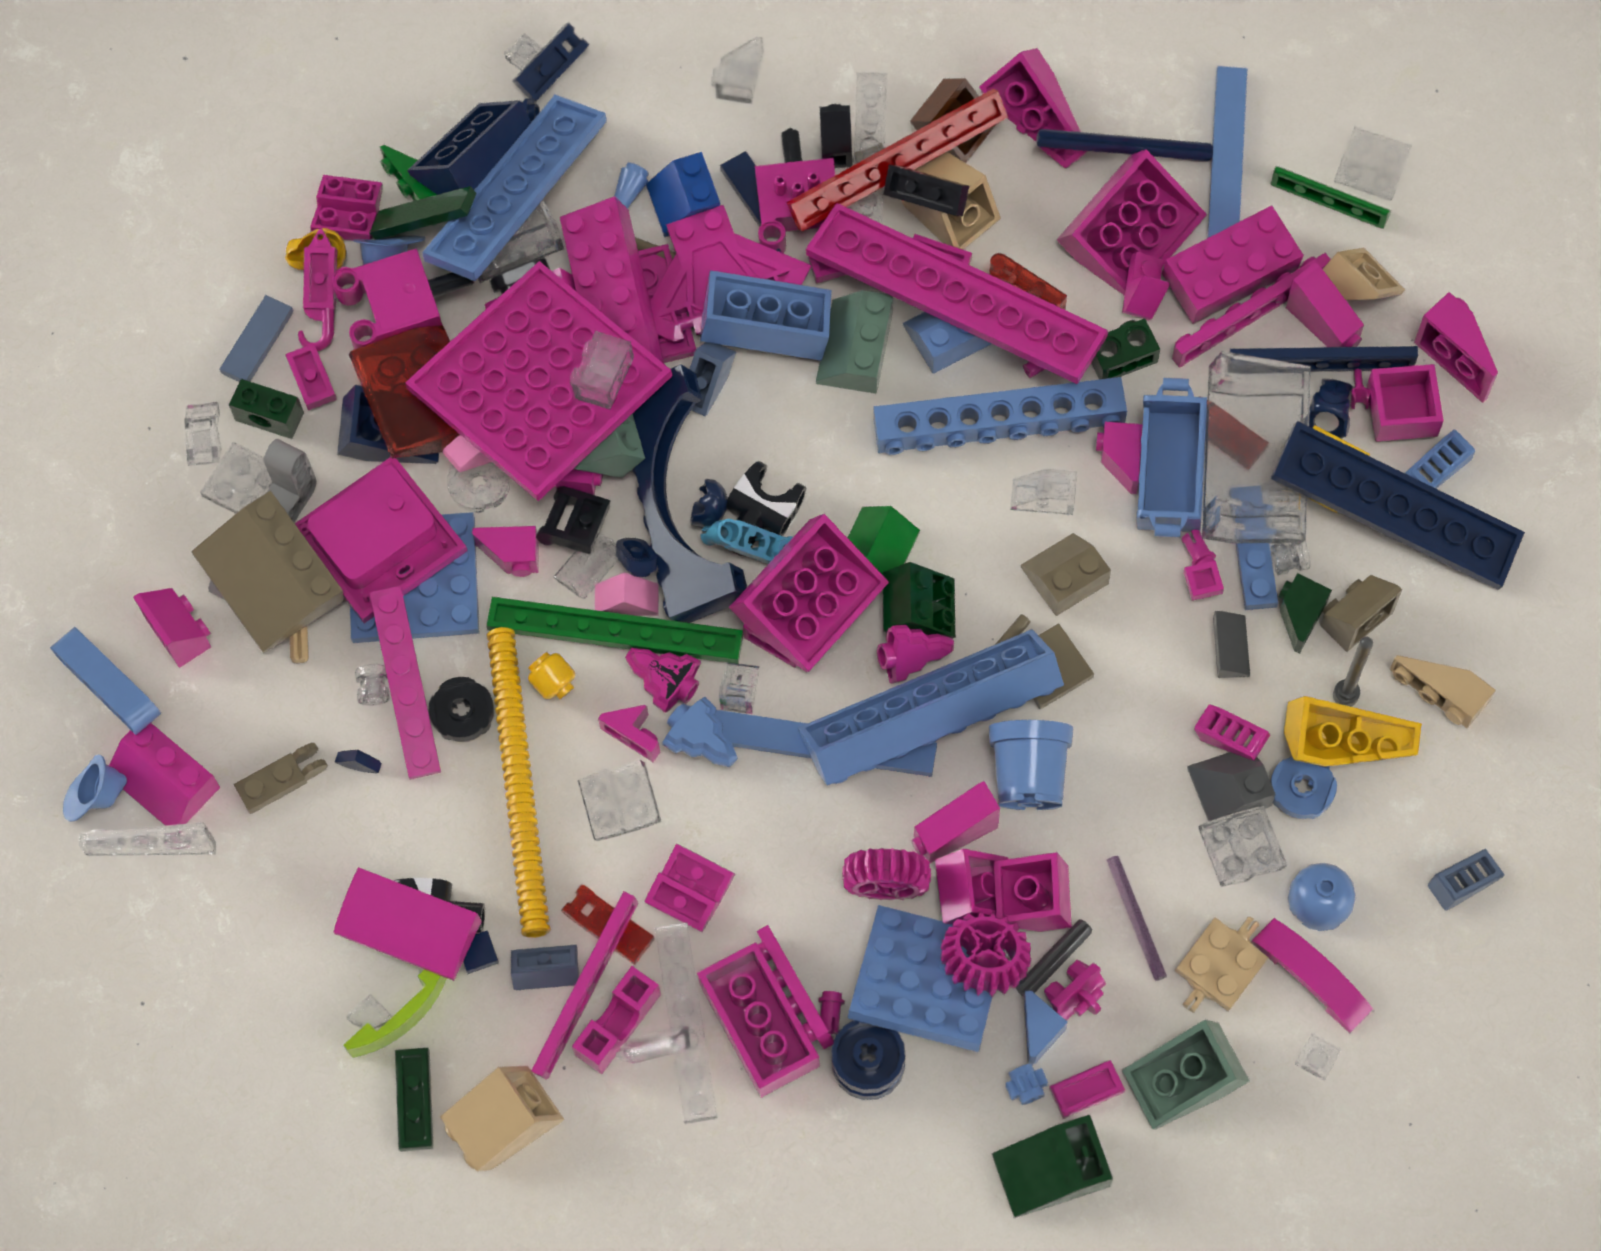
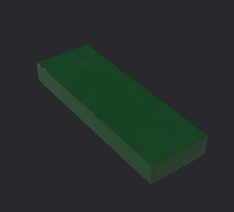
[395,1048,434,1152]

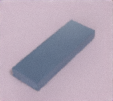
[219,295,294,382]

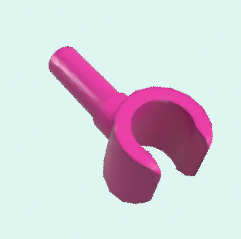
[1350,369,1370,409]

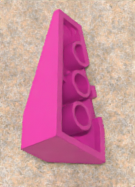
[979,48,1088,168]

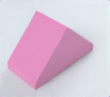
[595,572,659,616]

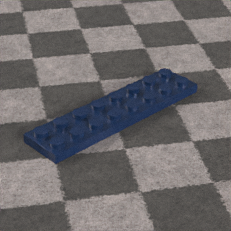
[1270,421,1525,590]

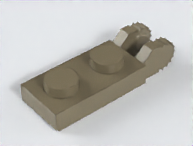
[234,742,328,814]

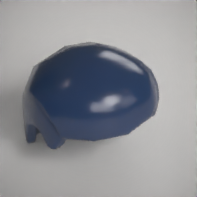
[691,479,727,527]

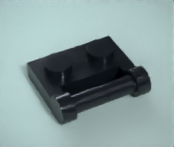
[536,486,610,554]

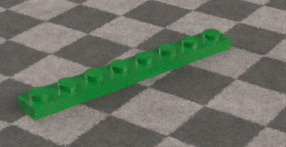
[486,597,743,664]

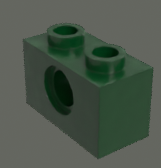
[229,379,304,439]

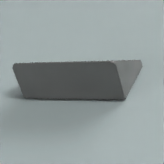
[1213,611,1250,678]

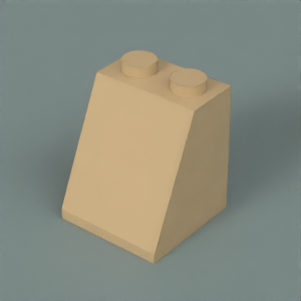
[901,152,1001,250]
[440,1066,565,1172]

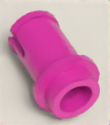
[1181,529,1216,565]
[818,991,845,1034]

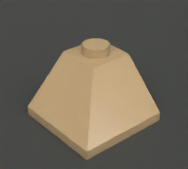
[1323,248,1405,300]

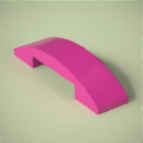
[1251,918,1373,1033]

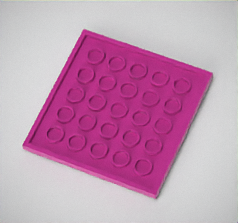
[405,261,672,501]

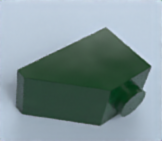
[1278,573,1332,654]

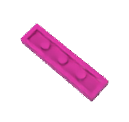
[756,925,834,1049]

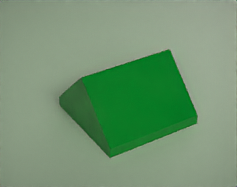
[848,506,920,575]

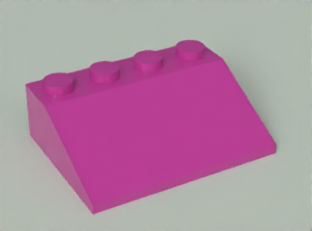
[1056,149,1207,296]
[729,514,889,672]

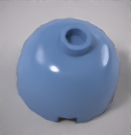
[1288,863,1356,931]

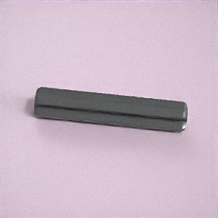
[1016,919,1092,997]

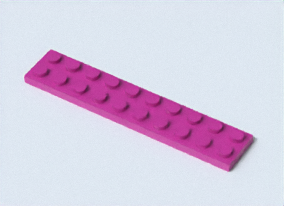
[806,203,1108,384]

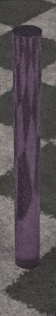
[1107,856,1167,981]

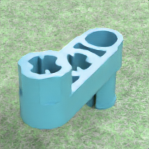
[700,519,793,564]

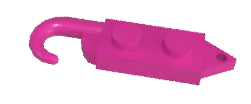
[298,228,337,351]

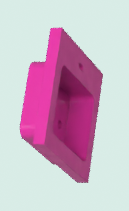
[295,455,468,624]

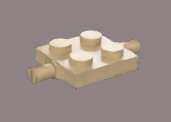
[1175,917,1269,1013]

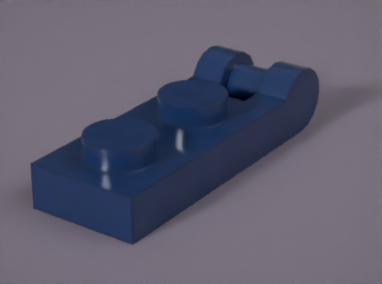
[512,22,589,102]

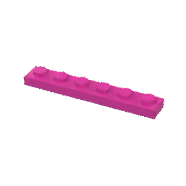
[1172,253,1331,368]
[369,585,441,779]

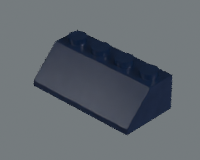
[407,100,531,195]

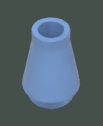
[614,163,649,209]

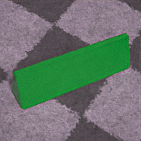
[1271,166,1392,229]

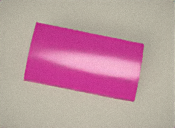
[334,867,482,981]

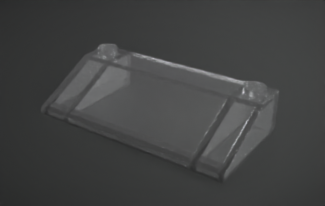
[1202,351,1311,544]

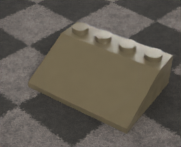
[191,490,343,654]

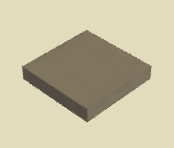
[1033,623,1094,710]

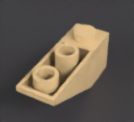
[1390,655,1496,728]

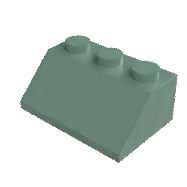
[816,290,893,394]
[574,413,645,478]

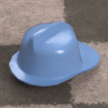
[353,235,426,265]
[63,754,127,822]

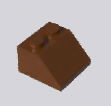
[909,78,997,163]

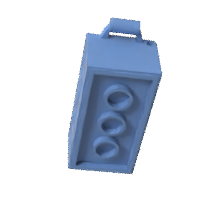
[1136,378,1207,537]

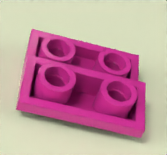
[310,175,383,241]

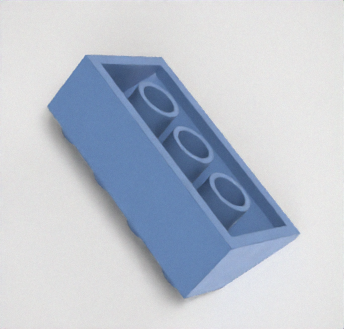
[700,270,831,361]

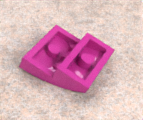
[644,844,736,932]

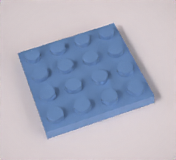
[350,512,479,643]
[848,905,1004,1052]

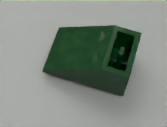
[992,1114,1113,1219]

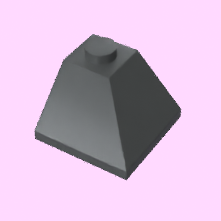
[1187,752,1276,827]

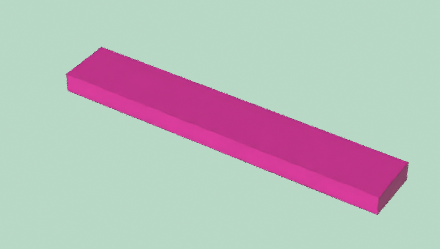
[531,891,638,1080]

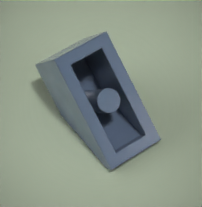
[690,342,736,416]

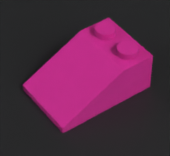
[1414,292,1498,403]

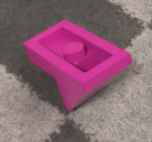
[1122,252,1170,320]
[598,705,661,762]

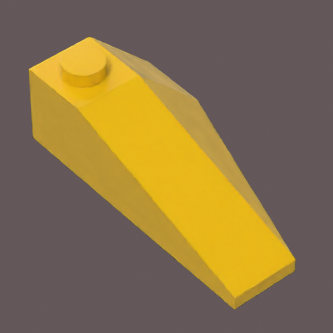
[1284,696,1422,767]

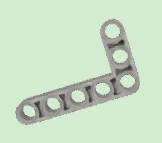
[208,439,317,600]

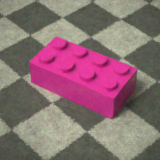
[1162,205,1304,324]
[697,942,820,1098]

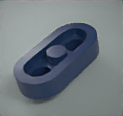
[616,538,657,577]

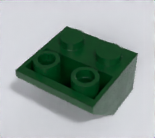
[883,562,956,639]

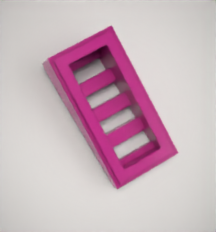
[1194,704,1270,761]

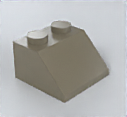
[1021,533,1111,616]
[1320,575,1402,652]

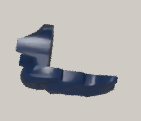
[1302,378,1353,439]

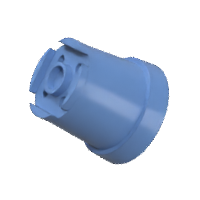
[989,720,1074,810]

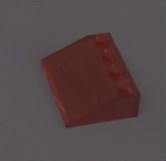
[348,325,460,459]

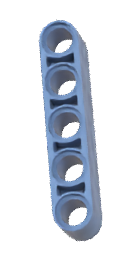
[50,627,161,735]

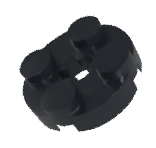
[429,677,494,742]

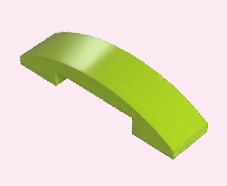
[343,969,447,1058]

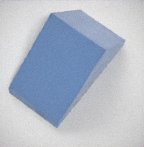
[1024,991,1068,1065]

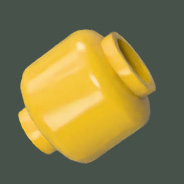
[528,652,576,700]

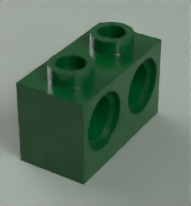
[1091,318,1160,379]

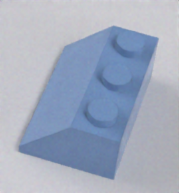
[903,312,991,374]

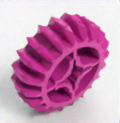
[842,847,931,900]
[941,910,1031,997]

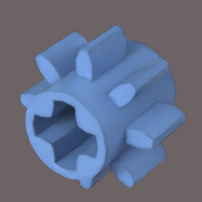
[1005,1063,1048,1105]

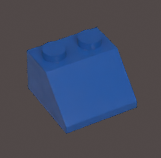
[646,152,721,237]

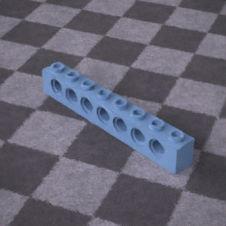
[873,377,1127,455]

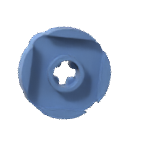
[1271,757,1337,819]

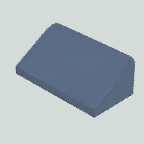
[511,945,579,990]

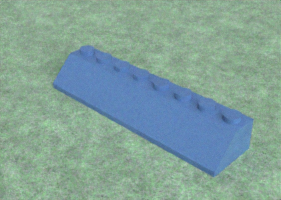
[798,629,1064,786]

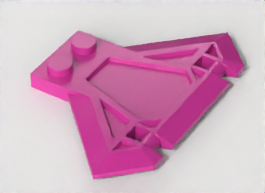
[650,205,811,343]

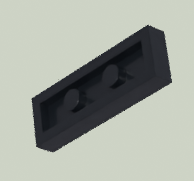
[883,165,969,216]

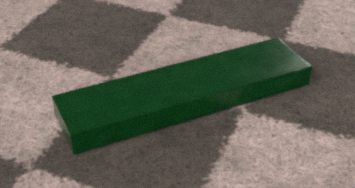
[369,186,477,240]

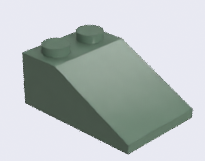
[1122,1020,1250,1130]

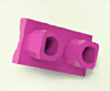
[1044,960,1106,1021]

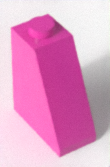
[1286,261,1364,347]
[911,781,1000,863]

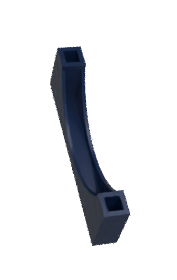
[632,364,747,623]

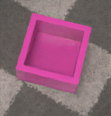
[1367,364,1444,442]

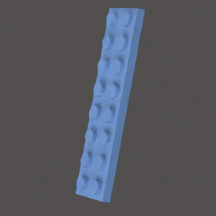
[422,95,607,281]

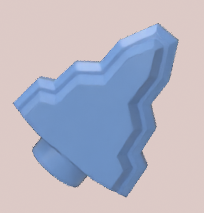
[662,697,738,767]

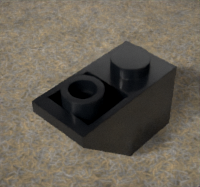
[819,104,852,168]

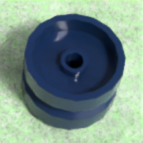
[831,1020,905,1100]

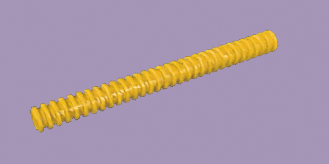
[486,627,551,938]

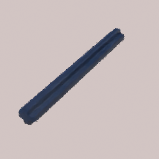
[1036,129,1213,161]

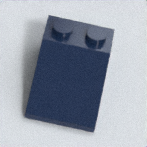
[337,384,442,464]

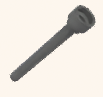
[1333,636,1373,707]

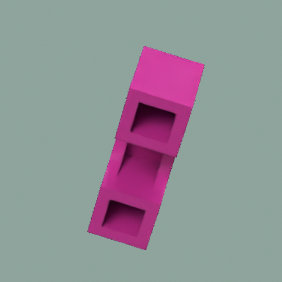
[572,966,661,1074]

